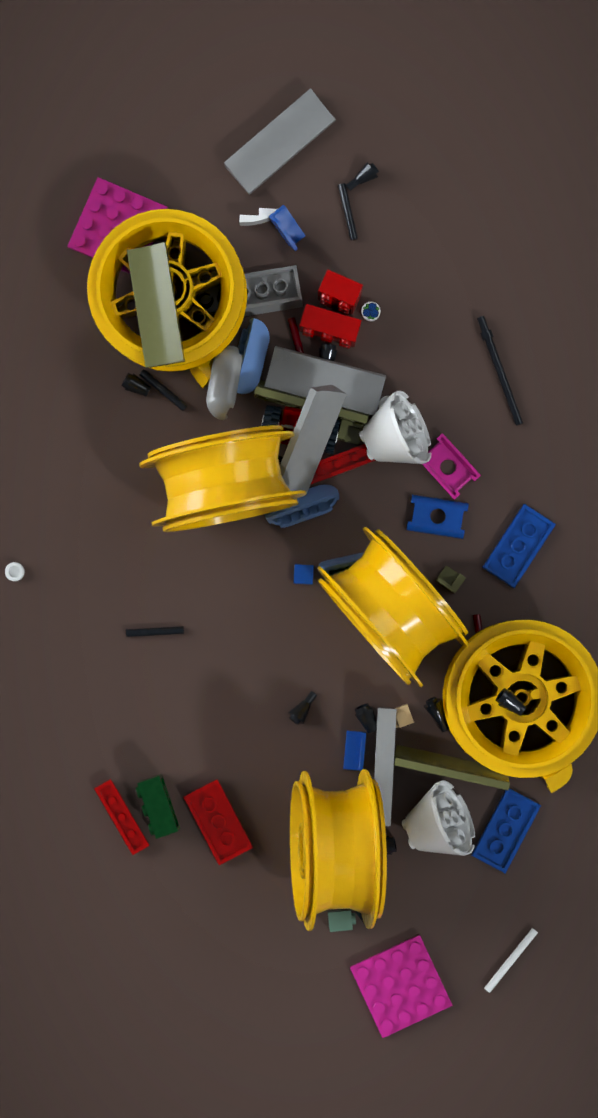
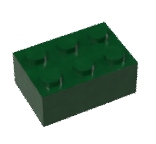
[135,774,180,839]

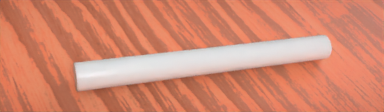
[484,928,538,993]

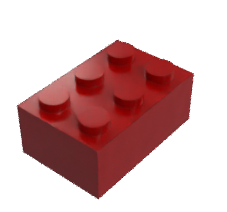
[318,269,363,315]
[299,304,362,349]

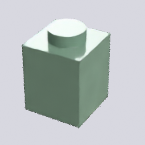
[328,909,356,932]

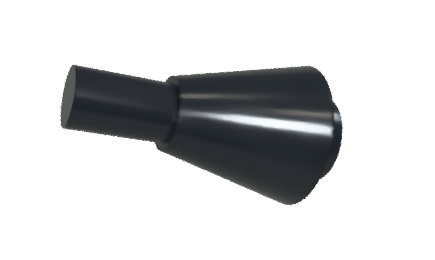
[346,162,379,191]
[288,691,317,725]
[424,697,449,732]

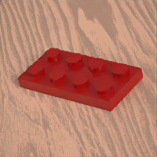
[184,779,253,865]

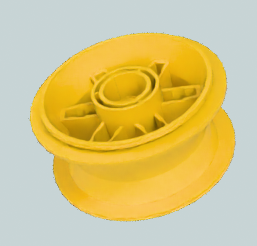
[87,209,247,372]
[139,425,307,532]
[317,527,469,687]
[442,620,598,778]
[290,769,387,931]

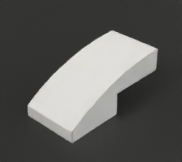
[239,208,277,226]

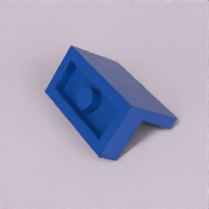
[268,205,305,251]
[343,730,366,771]

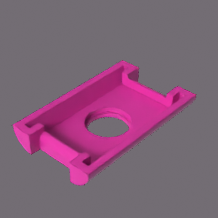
[422,433,481,500]

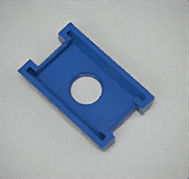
[406,494,469,539]

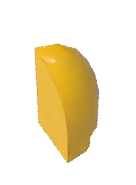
[190,360,213,388]
[540,764,573,793]

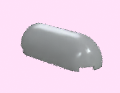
[206,346,243,421]

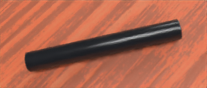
[338,183,358,241]
[139,369,188,411]
[126,626,184,637]

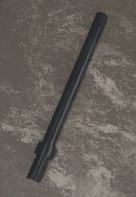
[477,316,523,426]

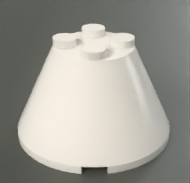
[359,391,432,464]
[402,780,475,856]

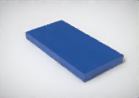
[482,504,556,588]
[471,788,541,874]

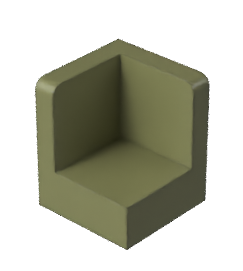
[337,419,364,445]
[435,566,466,594]

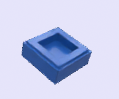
[294,564,314,585]

